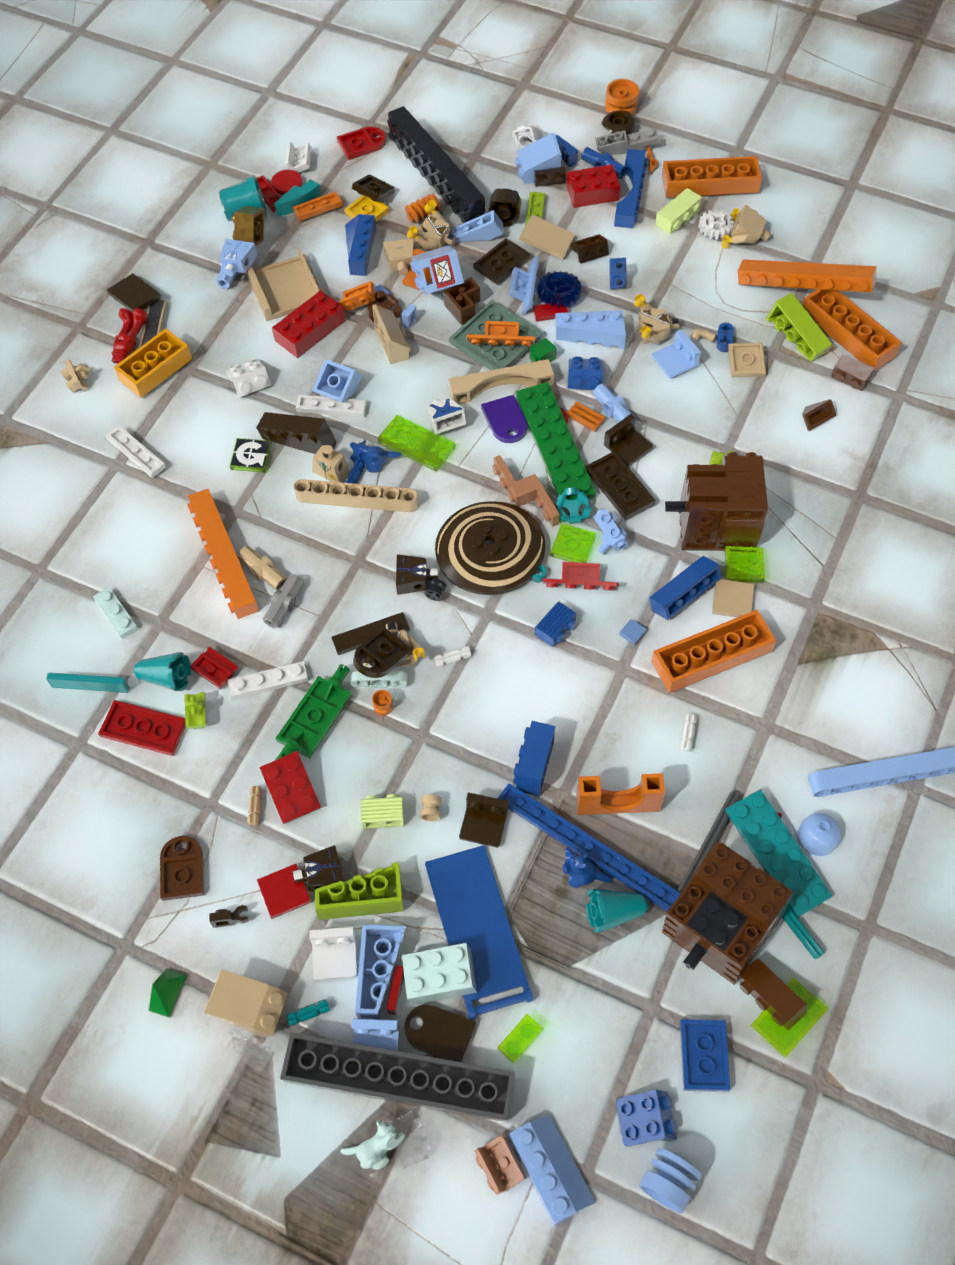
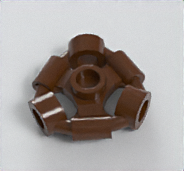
[368,291,401,322]

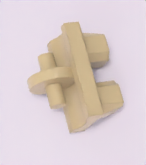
[61,359,90,393]

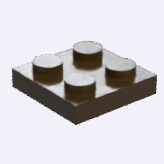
[352,174,395,202]

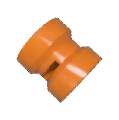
[372,690,393,716]

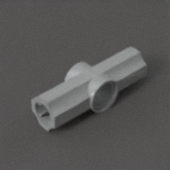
[262,574,304,628]

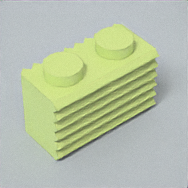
[361,794,404,829]

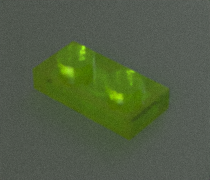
[497,1014,544,1064]

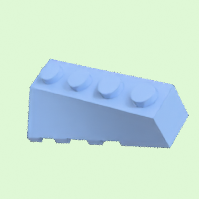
[355,925,406,1019]

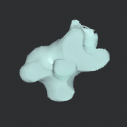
[341,1120,405,1170]

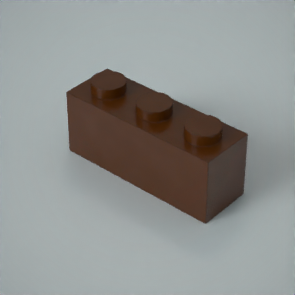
[739,958,807,1030]

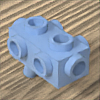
[594,508,628,555]

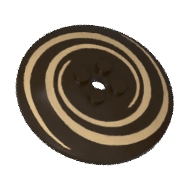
[435,501,545,595]

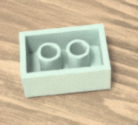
[402,943,477,1005]

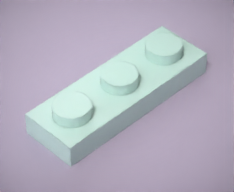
[93,587,139,639]

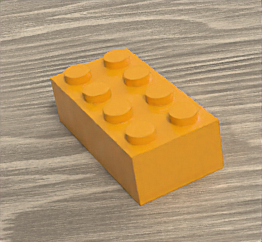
[114,328,192,398]

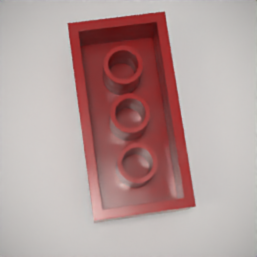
[272,290,346,358]

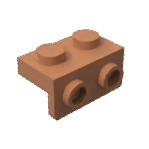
[474,1134,528,1195]

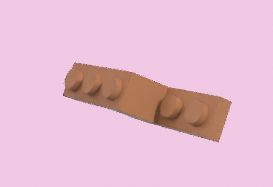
[492,455,560,527]

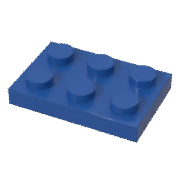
[680,1019,730,1092]

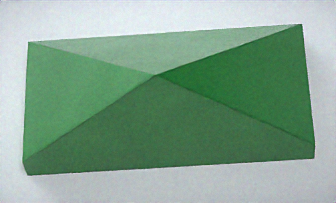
[148,969,187,1018]

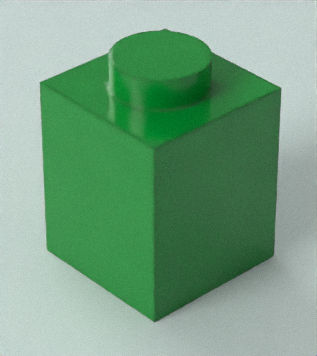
[529,338,557,362]

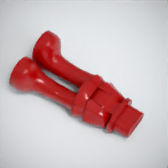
[111,308,149,364]

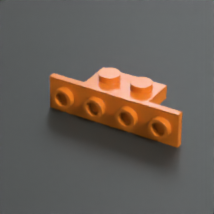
[467,321,535,347]

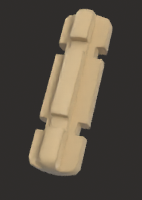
[247,786,262,826]

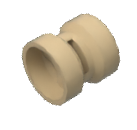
[420,794,442,821]

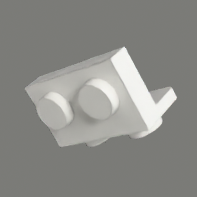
[285,142,312,173]

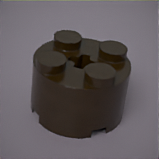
[488,188,521,227]

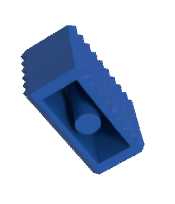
[534,601,577,647]

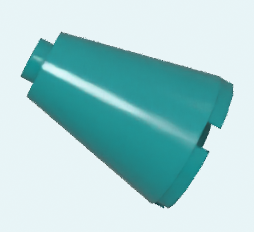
[134,652,191,691]
[586,889,648,933]

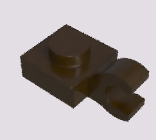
[209,905,249,928]

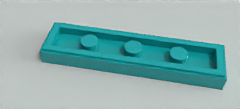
[46,673,129,693]

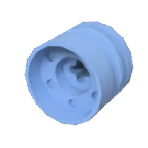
[639,1148,702,1214]

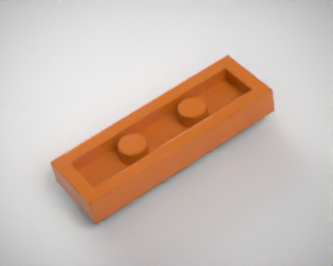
[293,191,343,222]

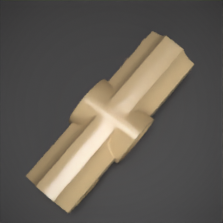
[238,546,287,591]

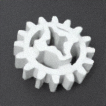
[698,209,734,240]

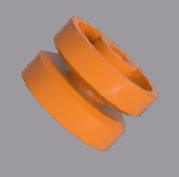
[605,79,639,115]

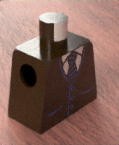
[396,555,438,595]
[292,845,343,892]

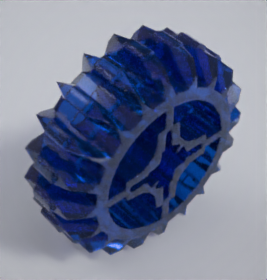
[537,270,582,308]

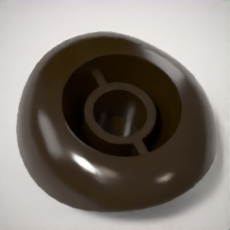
[601,110,636,135]

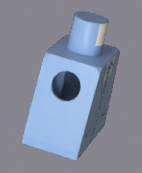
[220,239,258,276]

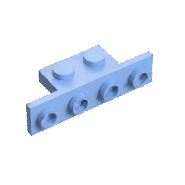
[509,256,539,315]

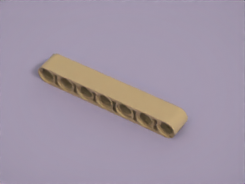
[294,479,418,512]

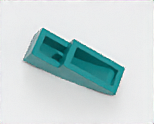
[274,179,321,217]

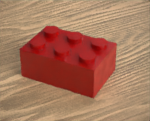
[566,164,621,208]

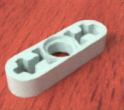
[351,671,408,688]

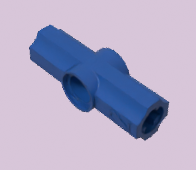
[581,147,627,179]

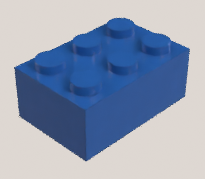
[513,721,556,797]

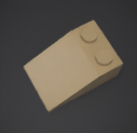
[204,969,288,1037]

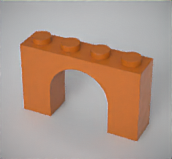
[576,773,665,815]

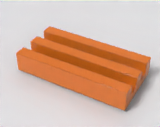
[567,401,605,432]

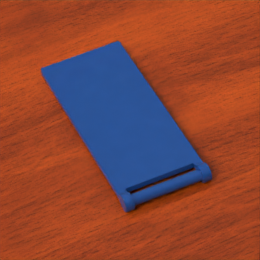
[425,845,534,1020]

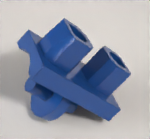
[609,257,627,289]

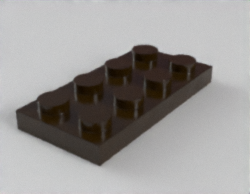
[585,451,656,520]

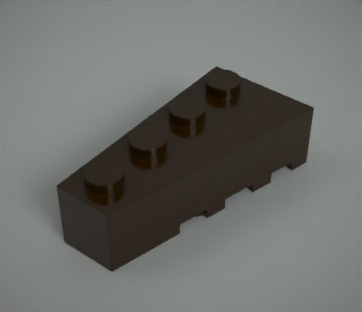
[256,412,337,454]

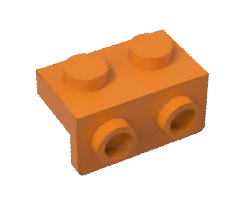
[339,281,375,312]

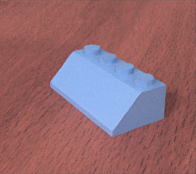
[509,1114,596,1227]

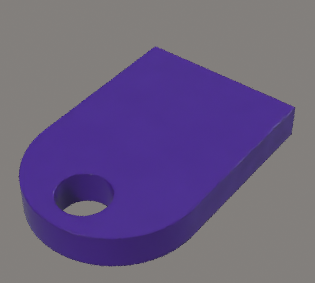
[481,395,527,443]

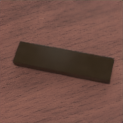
[331,612,410,655]

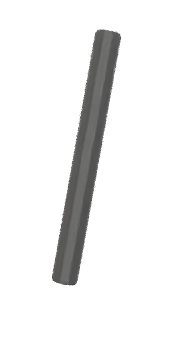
[678,791,740,893]

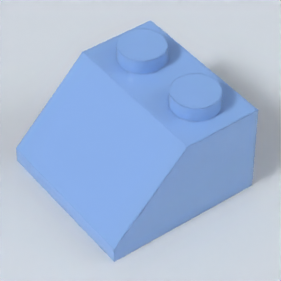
[312,359,362,403]

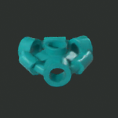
[555,487,592,524]

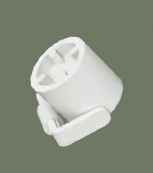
[513,123,543,148]

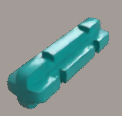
[286,999,330,1026]

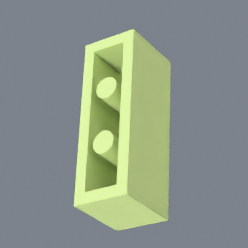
[655,188,702,234]

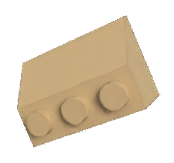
[372,304,411,364]

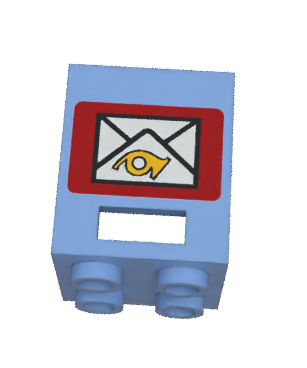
[410,245,464,294]

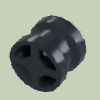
[424,578,447,601]

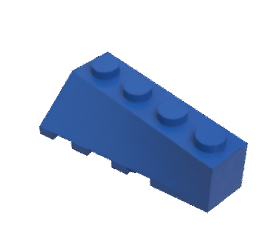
[345,214,376,276]

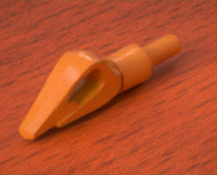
[646,145,658,174]

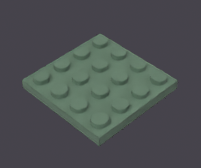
[449,300,543,370]

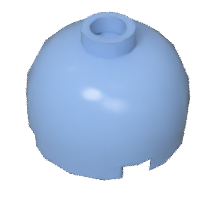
[797,813,841,856]

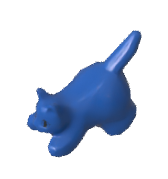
[350,440,402,473]
[562,847,613,888]

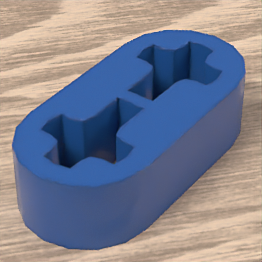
[716,323,734,352]

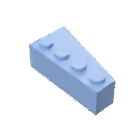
[555,310,626,349]

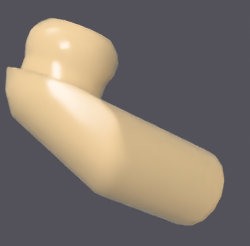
[691,329,717,343]

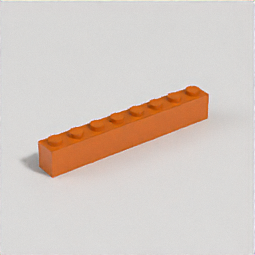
[738,259,877,292]
[187,489,259,619]

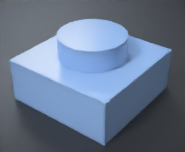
[401,304,417,329]

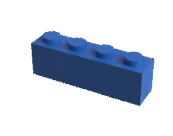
[649,556,722,620]

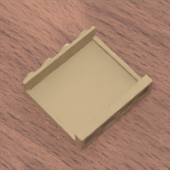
[246,248,323,322]

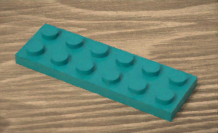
[725,789,833,917]

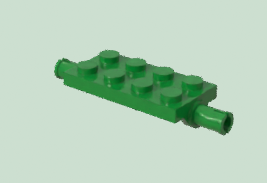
[275,664,352,760]

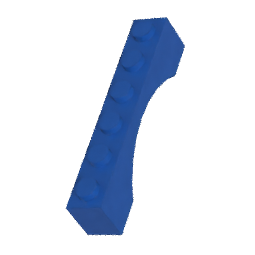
[614,149,648,229]

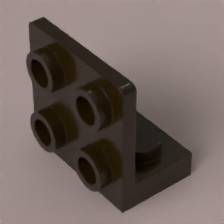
[604,414,653,466]
[459,792,508,848]

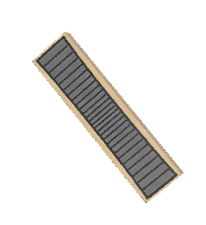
[139,300,167,348]

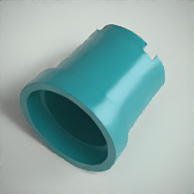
[219,175,267,222]

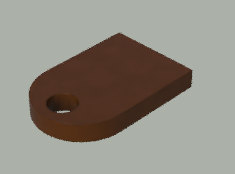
[160,836,204,901]

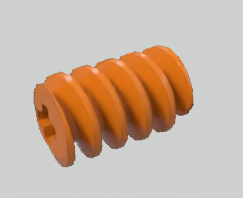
[405,194,441,223]

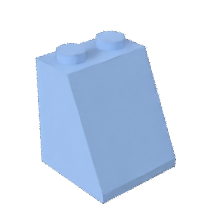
[515,133,561,184]

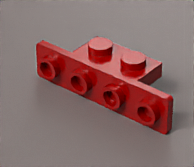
[543,562,619,591]

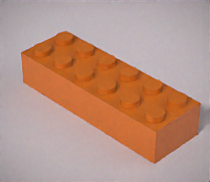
[662,156,762,198]
[802,289,902,371]
[651,610,777,693]

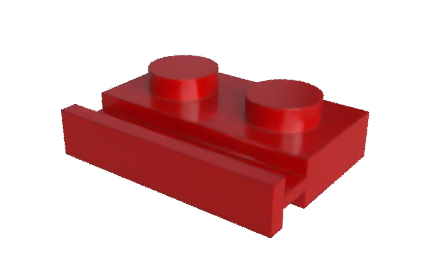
[190,647,239,690]

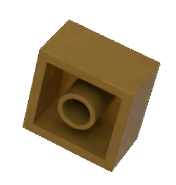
[232,206,264,246]

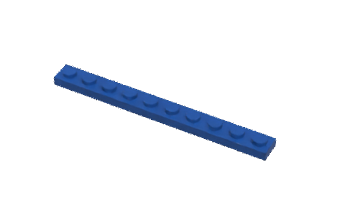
[497,783,681,912]

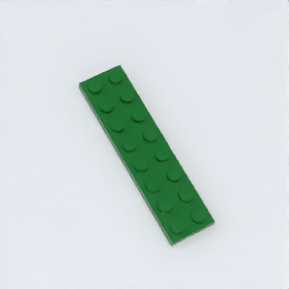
[516,382,596,500]

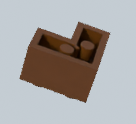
[443,277,481,326]

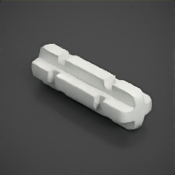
[433,646,471,667]
[680,714,697,752]

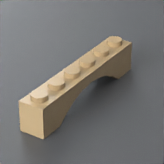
[449,359,554,404]

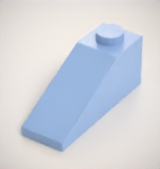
[452,210,503,242]

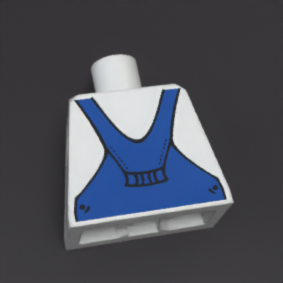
[428,398,466,434]

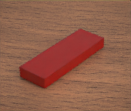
[257,175,281,213]

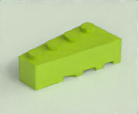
[765,293,832,362]
[315,862,404,920]

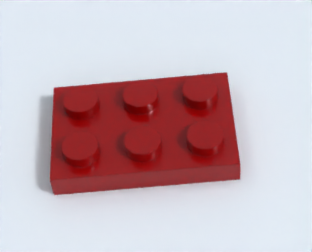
[259,751,321,824]

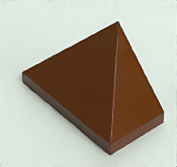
[802,399,836,431]

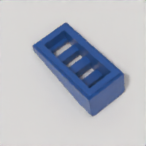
[555,135,578,167]

